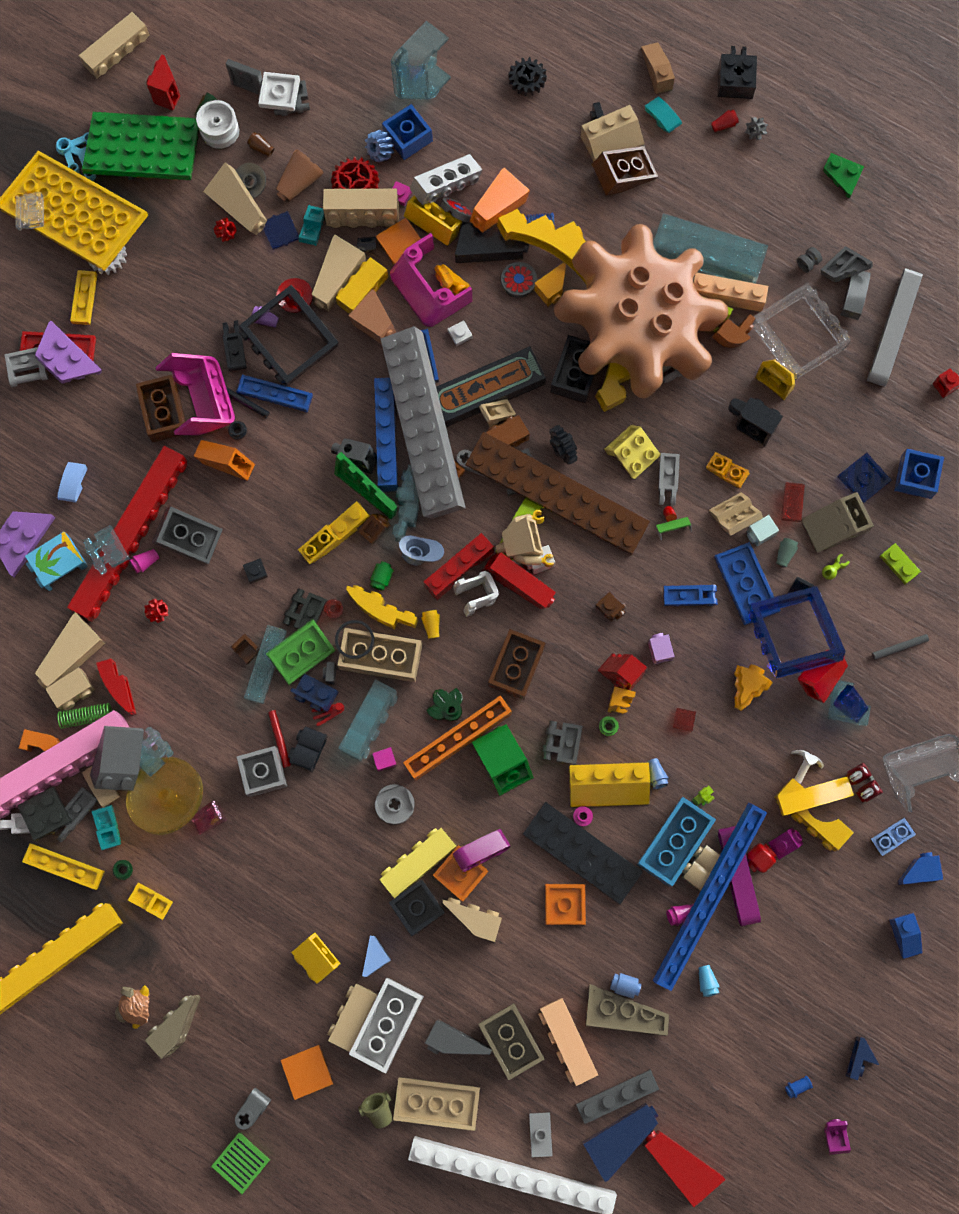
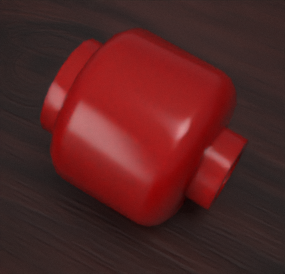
[746,843,777,873]

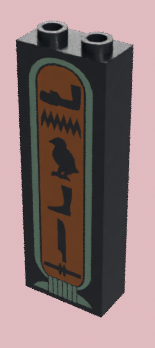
[436,346,546,427]

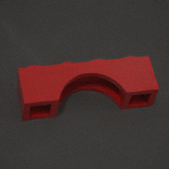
[423,533,494,600]

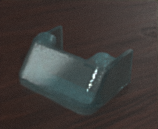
[391,21,451,99]

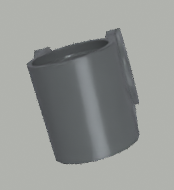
[235,1088,271,1129]

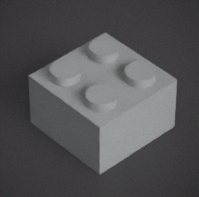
[237,746,288,797]

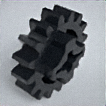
[508,57,547,96]
[549,425,578,465]

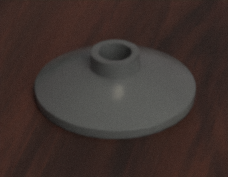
[236,163,266,199]

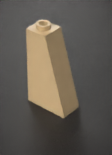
[203,163,267,235]
[312,235,366,311]
[35,612,105,689]

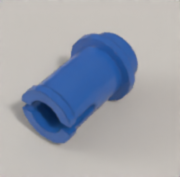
[785,1076,813,1098]

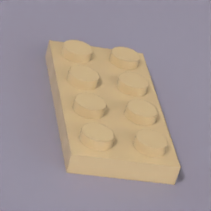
[393,1077,480,1131]

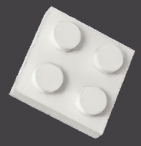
[258,72,300,111]

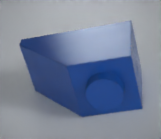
[898,852,943,885]
[889,913,922,959]

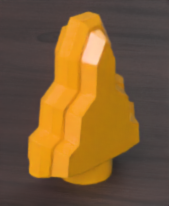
[434,264,471,296]
[734,664,773,711]

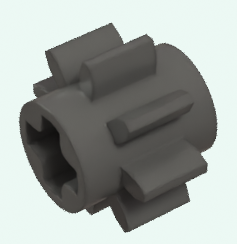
[745,117,768,140]

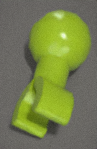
[822,554,850,580]

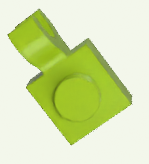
[692,786,715,806]

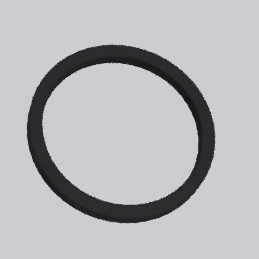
[335,620,374,659]

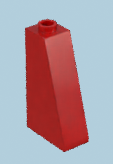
[482,552,556,609]
[643,1130,726,1207]

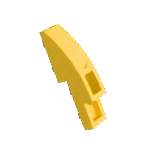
[298,501,370,564]
[346,585,418,629]

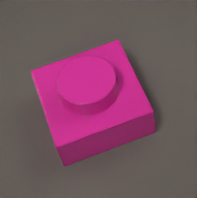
[392,181,412,206]

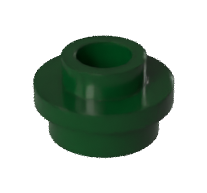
[113,860,133,880]

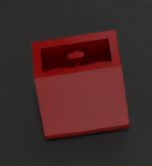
[146,54,180,111]

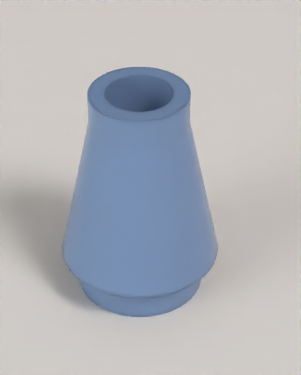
[647,758,669,789]

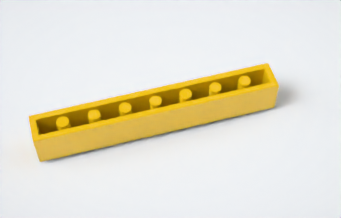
[0,903,123,1015]

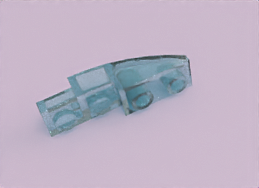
[392,464,419,542]

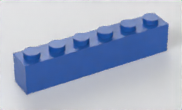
[374,378,398,492]

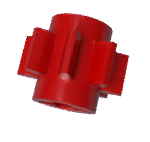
[213,218,237,242]
[144,599,168,623]

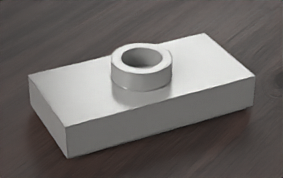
[529,1112,552,1157]

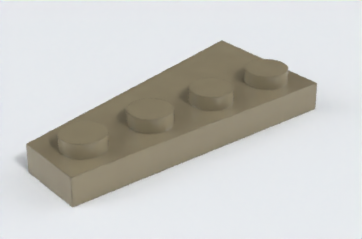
[586,984,669,1036]

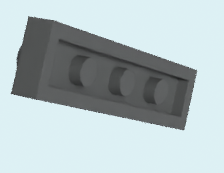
[576,1069,659,1124]

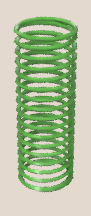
[57,703,112,729]

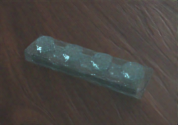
[244,625,287,704]

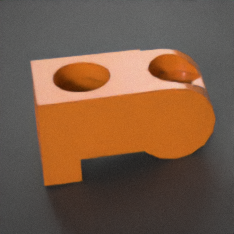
[19,729,60,752]

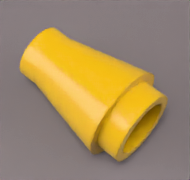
[421,610,440,639]

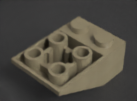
[801,492,874,553]
[145,995,201,1059]

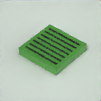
[211,1132,270,1194]

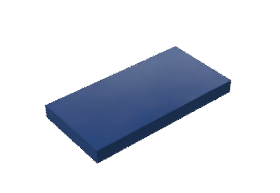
[714,542,781,626]

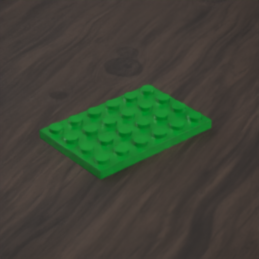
[82,112,199,180]

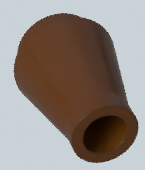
[247,132,275,157]

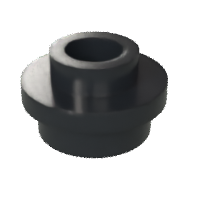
[228,421,247,440]

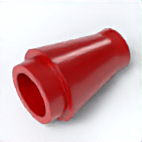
[711,110,739,132]

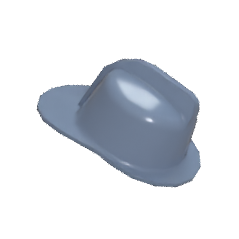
[399,535,444,566]

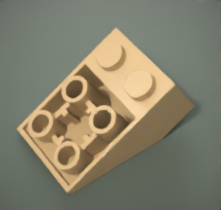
[443,897,502,942]

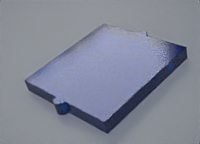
[264,211,299,250]

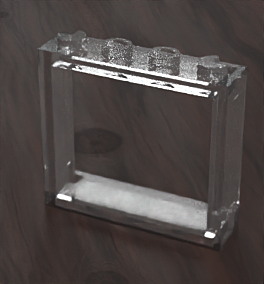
[752,283,851,380]

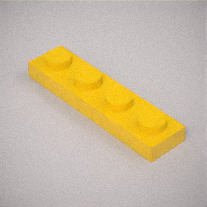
[22,843,105,890]

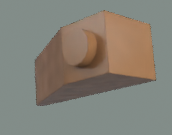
[641,43,675,94]

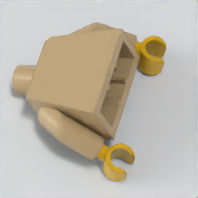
[496,510,554,567]

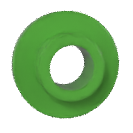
[599,716,619,736]

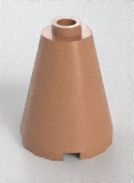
[276,149,324,201]

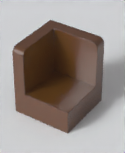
[231,634,261,665]

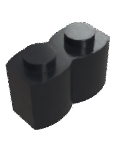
[288,726,328,773]

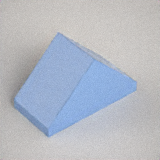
[362,935,391,977]

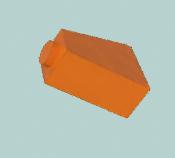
[194,440,255,481]

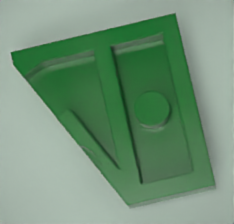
[823,153,864,198]

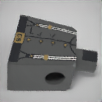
[331,438,377,474]

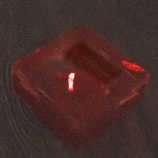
[673,708,696,732]

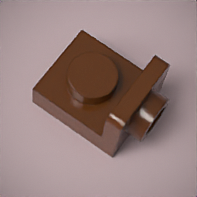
[358,513,391,544]
[595,592,626,622]

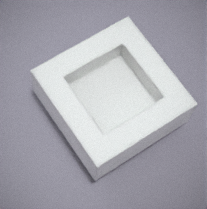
[448,320,473,346]

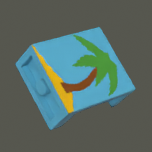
[25,531,88,591]

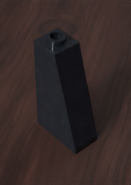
[455,222,529,263]

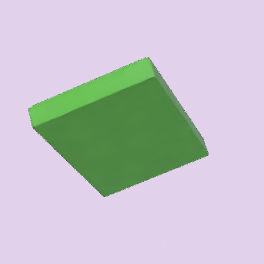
[266,619,336,685]

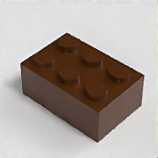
[136,375,186,443]
[488,629,546,700]

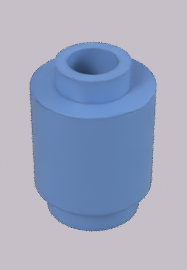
[610,973,641,999]

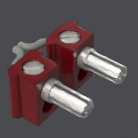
[845,763,883,803]

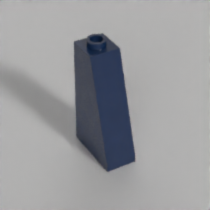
[582,1103,659,1182]

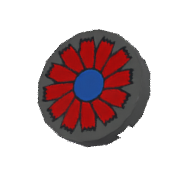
[440,198,472,222]
[501,262,537,298]

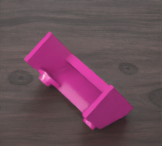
[390,233,473,327]
[156,353,235,435]

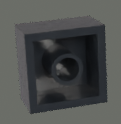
[389,879,445,937]

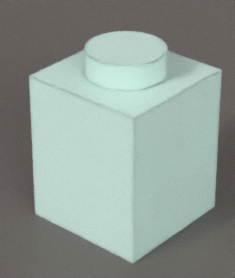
[747,515,779,546]

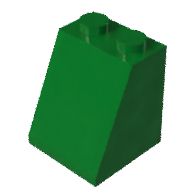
[472,724,534,796]

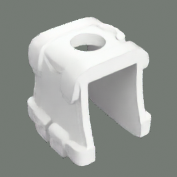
[453,571,499,617]

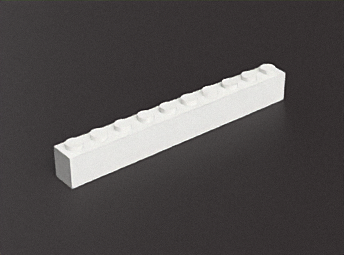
[408,1136,617,1214]

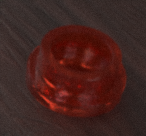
[324,599,343,618]

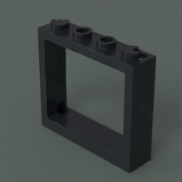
[239,285,339,386]

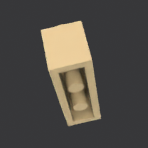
[327,984,378,1052]

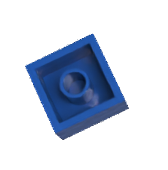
[382,104,433,160]
[894,449,944,499]

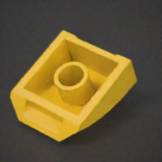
[755,359,795,400]

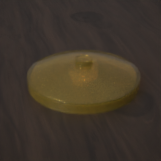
[126,757,203,835]

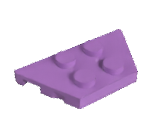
[35,321,102,383]
[0,512,55,578]

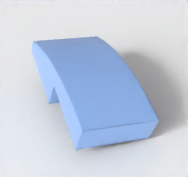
[57,462,87,502]
[871,818,916,856]

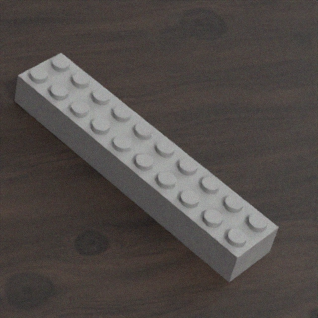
[381,327,466,519]

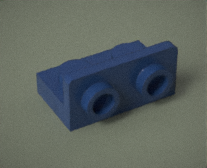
[291,674,339,712]

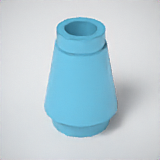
[698,965,720,997]

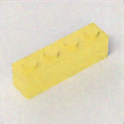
[379,828,457,898]

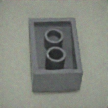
[152,506,223,564]
[90,726,144,791]
[425,1019,492,1055]

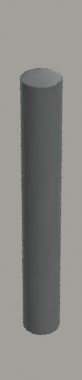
[872,634,929,660]

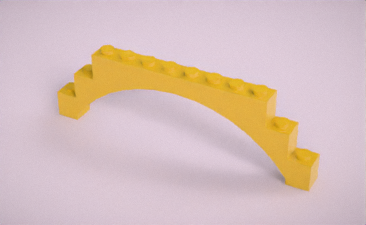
[497,209,630,412]

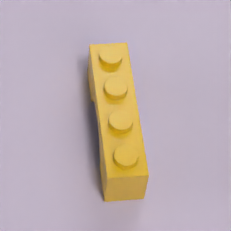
[774,778,854,852]

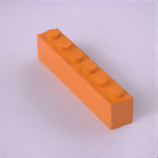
[403,695,512,781]

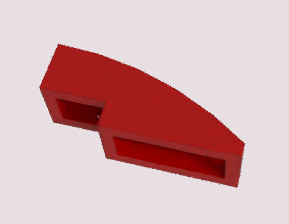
[96,659,136,715]

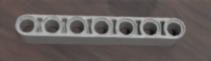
[867,268,923,387]

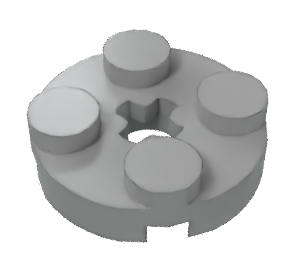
[375,784,415,825]

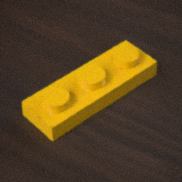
[70,270,97,325]

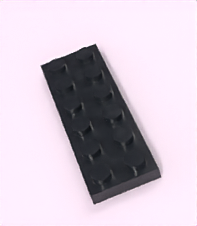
[523,802,643,905]

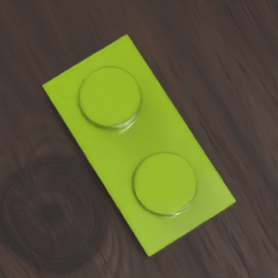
[879,543,921,585]

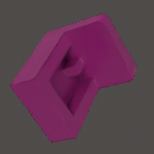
[768,827,803,860]
[824,1119,851,1155]

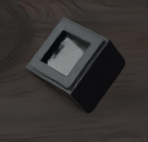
[788,577,814,601]

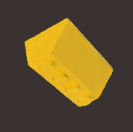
[569,763,650,807]

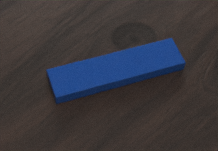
[236,375,313,412]

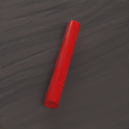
[268,710,291,768]

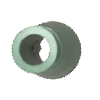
[776,538,798,567]

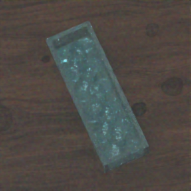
[653,213,768,284]

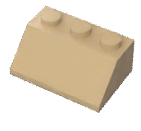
[580,105,644,161]

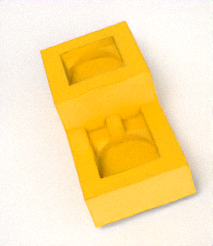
[128,882,173,920]

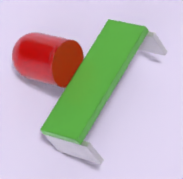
[656,506,692,540]

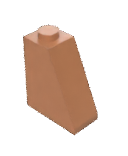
[348,289,396,344]

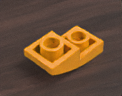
[706,452,750,488]

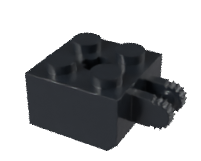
[717,46,757,99]
[728,397,783,446]

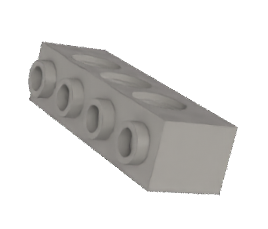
[410,154,482,205]

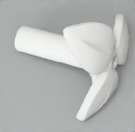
[791,750,824,784]

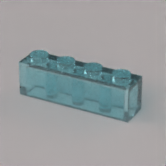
[338,679,398,761]

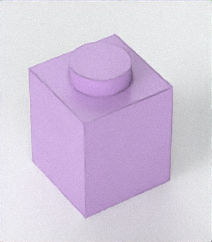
[648,633,675,665]

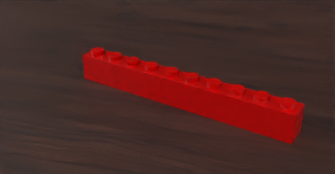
[67,446,187,622]

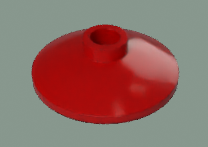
[276,278,313,313]

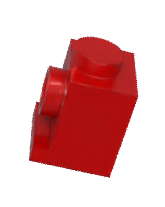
[933,368,959,398]

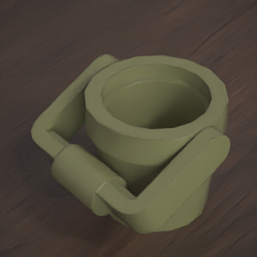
[358,1091,392,1129]

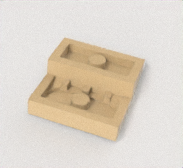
[709,492,763,536]

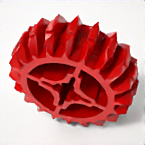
[331,156,379,189]

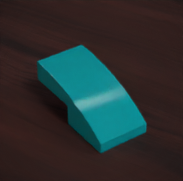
[645,96,682,133]
[299,205,325,246]
[92,805,121,850]

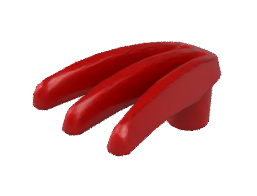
[311,703,345,726]

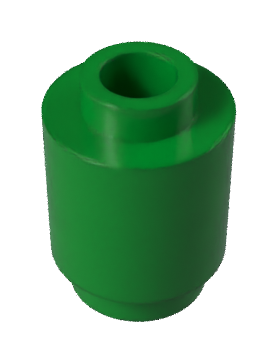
[370,561,394,591]

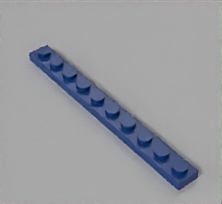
[653,803,767,991]

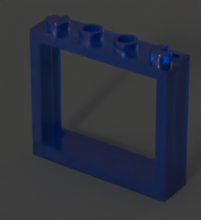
[747,586,846,678]

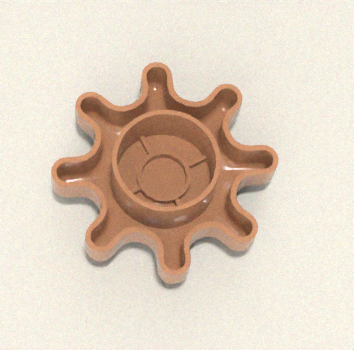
[554,224,728,399]

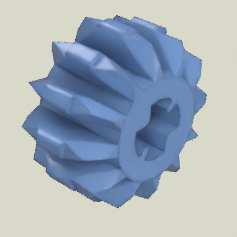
[365,130,394,162]

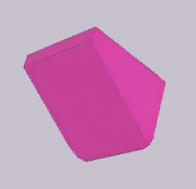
[373,747,397,772]

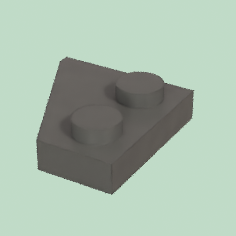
[821,246,873,282]

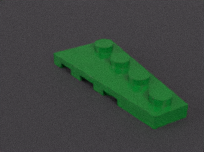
[334,452,397,519]

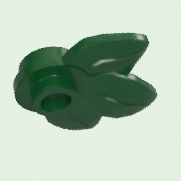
[427,688,463,721]

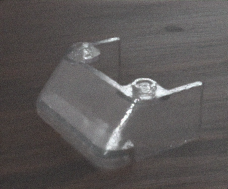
[883,734,959,813]

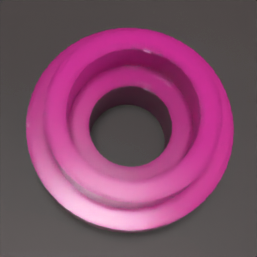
[573,806,593,826]

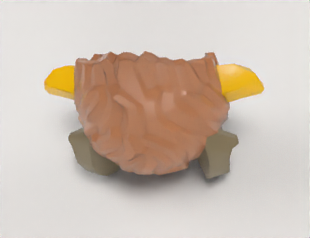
[115,985,150,1029]

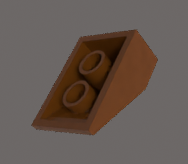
[592,146,658,195]

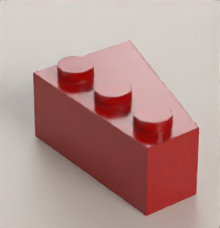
[597,653,647,691]

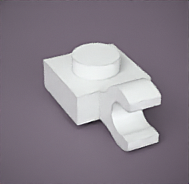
[0,813,30,834]

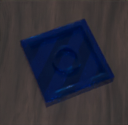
[837,453,892,504]

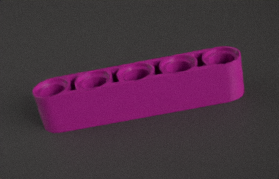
[718,826,761,927]

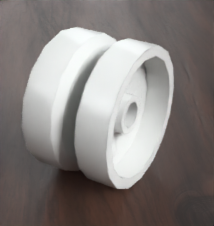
[196,100,240,149]

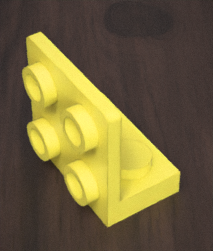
[604,425,660,479]

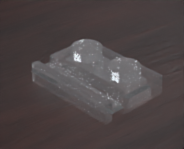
[16,192,44,231]

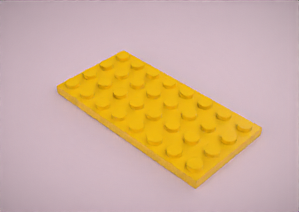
[0,151,148,271]

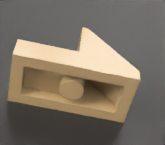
[479,399,516,427]

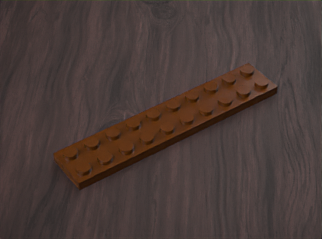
[465,431,650,555]

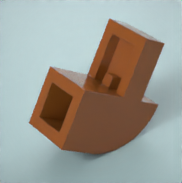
[712,314,756,348]

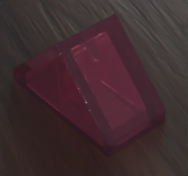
[191,800,227,835]

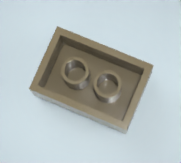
[478,1003,545,1080]

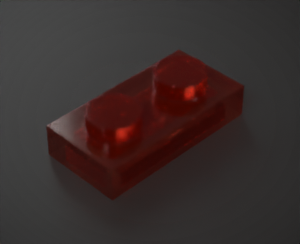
[781,482,805,523]

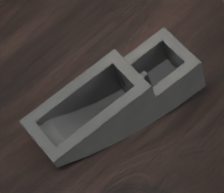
[840,271,871,320]

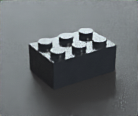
[550,335,595,403]

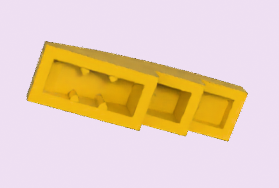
[776,777,854,816]

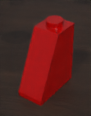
[797,650,848,703]

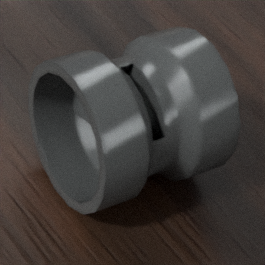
[796,247,823,273]

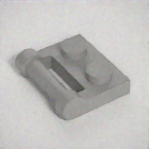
[4,347,49,387]

